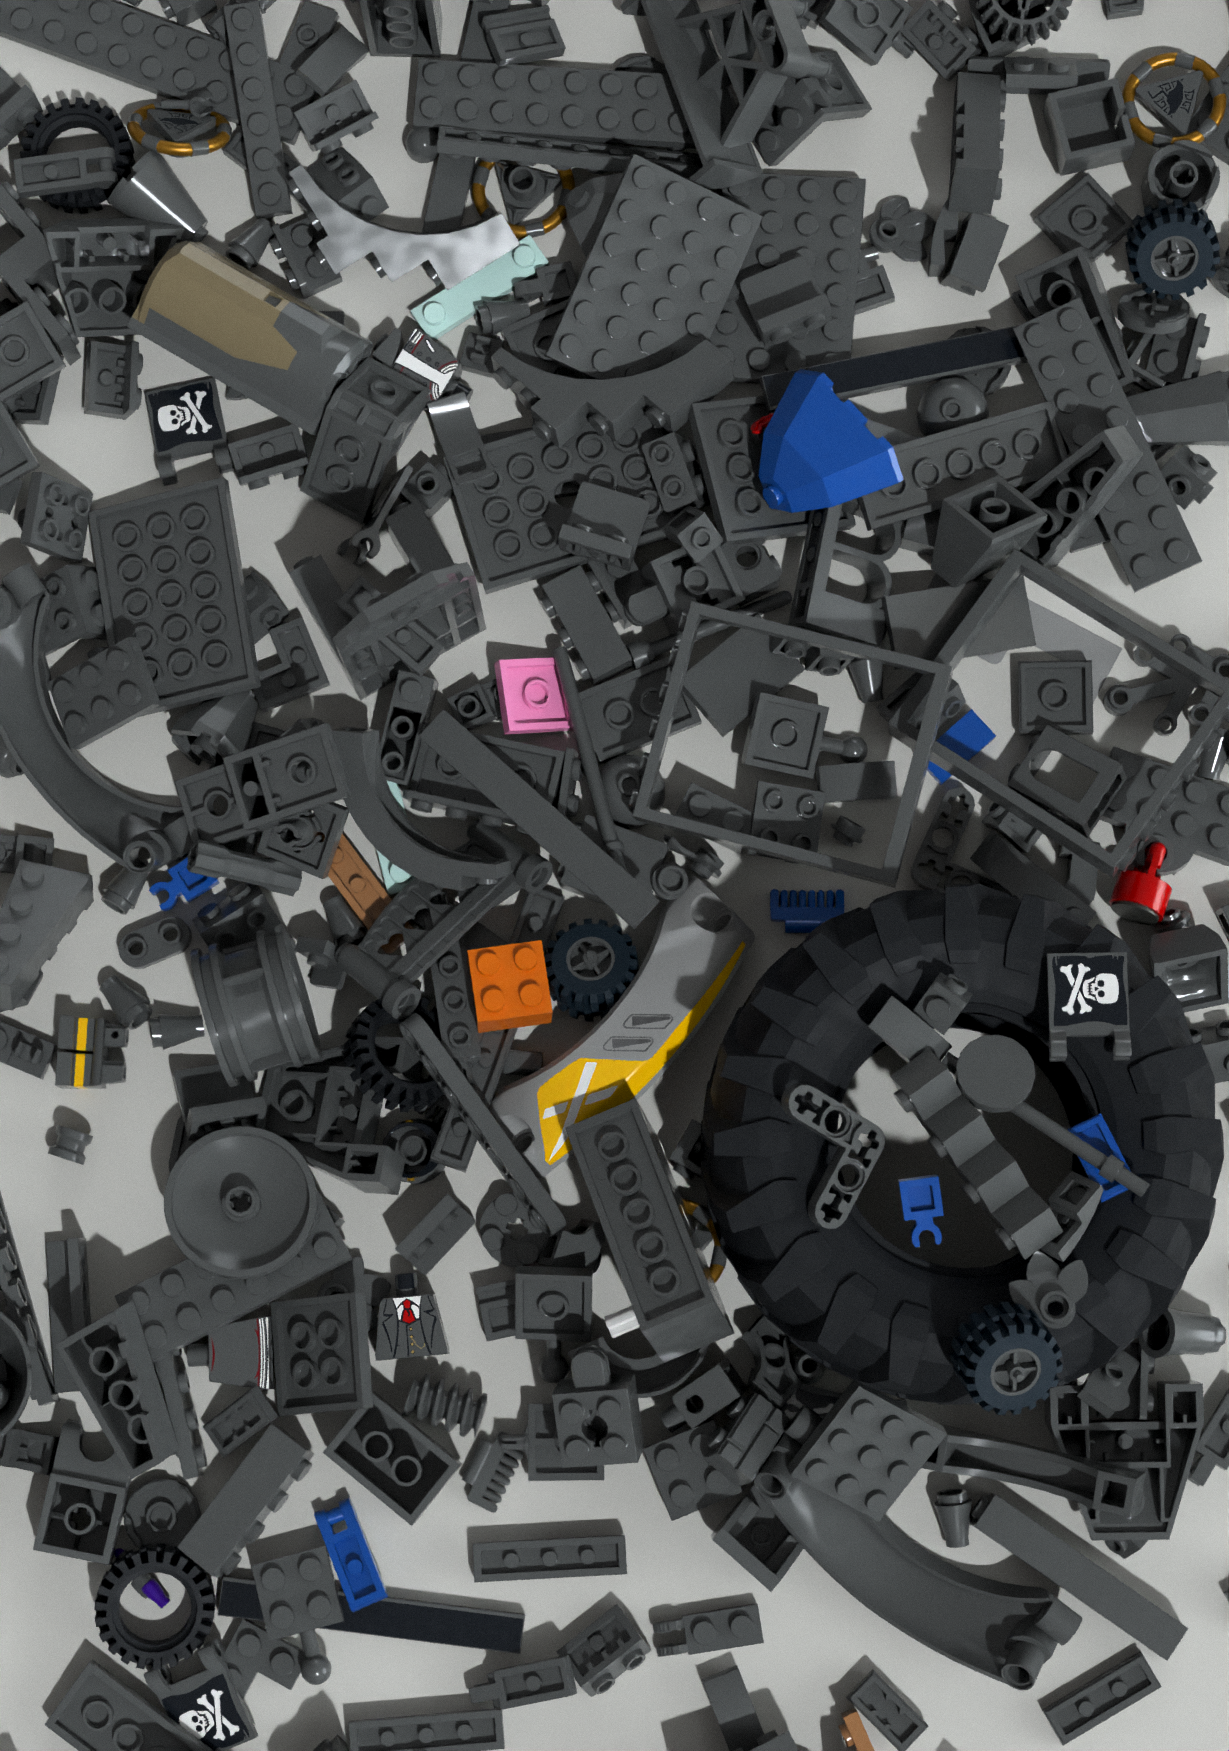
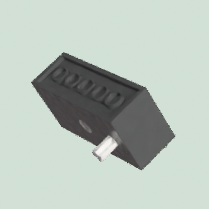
[565,1098,735,1363]

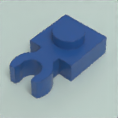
[149,858,220,911]
[898,1174,944,1248]

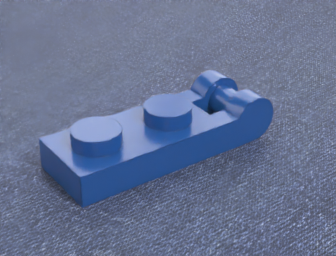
[314,1497,389,1612]

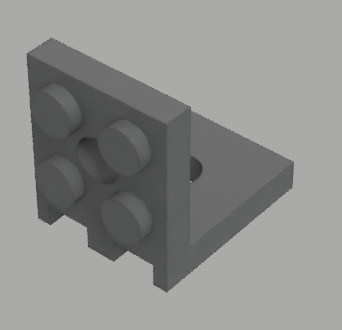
[737,51,872,166]

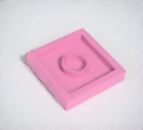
[494,657,573,735]

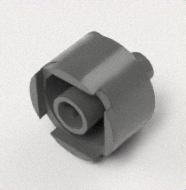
[1141,140,1220,211]

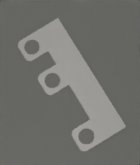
[927,573,1122,703]

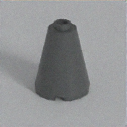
[108,150,209,244]

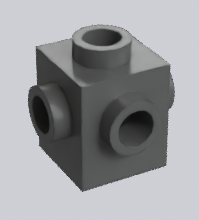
[1161,445,1218,510]

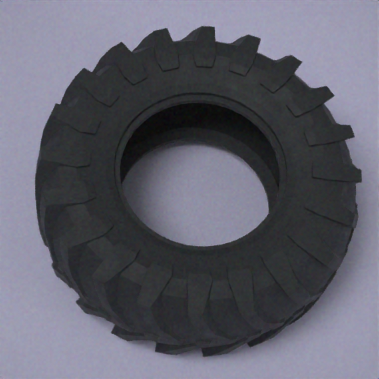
[701,884,1224,1405]

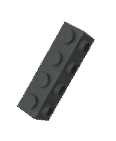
[177,1423,314,1577]

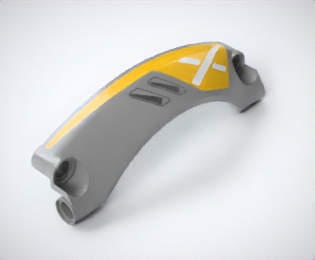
[489,875,755,1179]

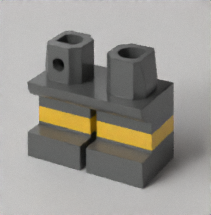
[55,1015,129,1089]

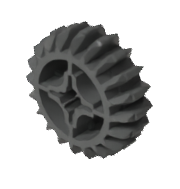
[976,0,1073,46]

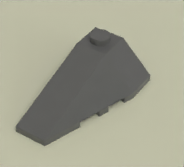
[1015,246,1136,387]

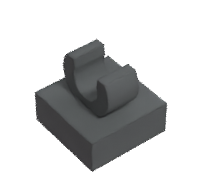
[460,332,504,379]

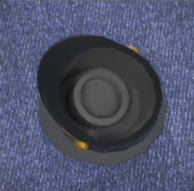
[383,1118,445,1184]

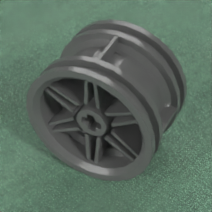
[190,924,323,1087]

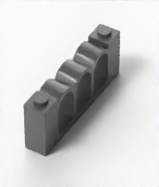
[788,419,920,647]

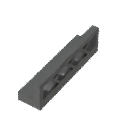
[46,1237,91,1393]

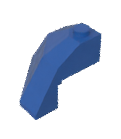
[759,369,904,513]

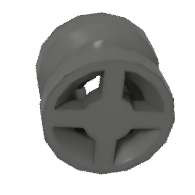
[48,1125,93,1165]

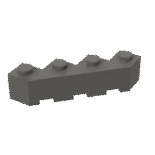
[891,1048,1063,1260]

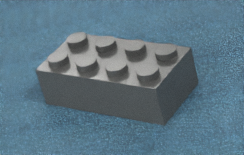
[359,0,442,58]

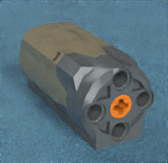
[127,240,373,436]

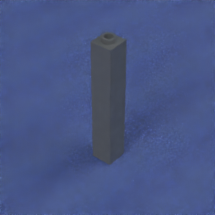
[970,1493,1188,1661]

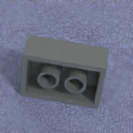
[323,1392,463,1526]

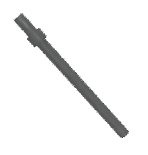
[942,1052,1150,1198]

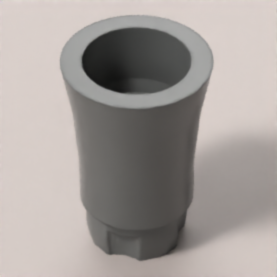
[1138,1307,1226,1358]

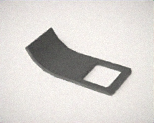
[427,390,494,486]

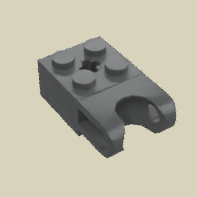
[33,1419,131,1565]

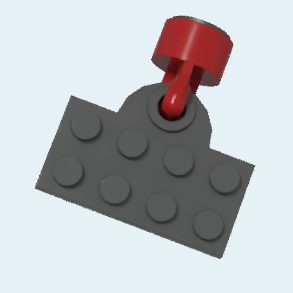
[1100,746,1229,925]

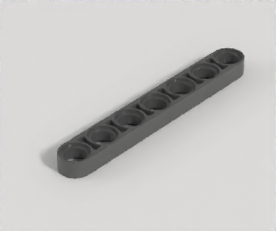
[399,1013,567,1237]

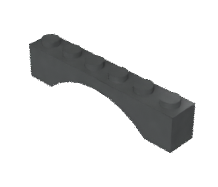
[921,1424,1146,1518]

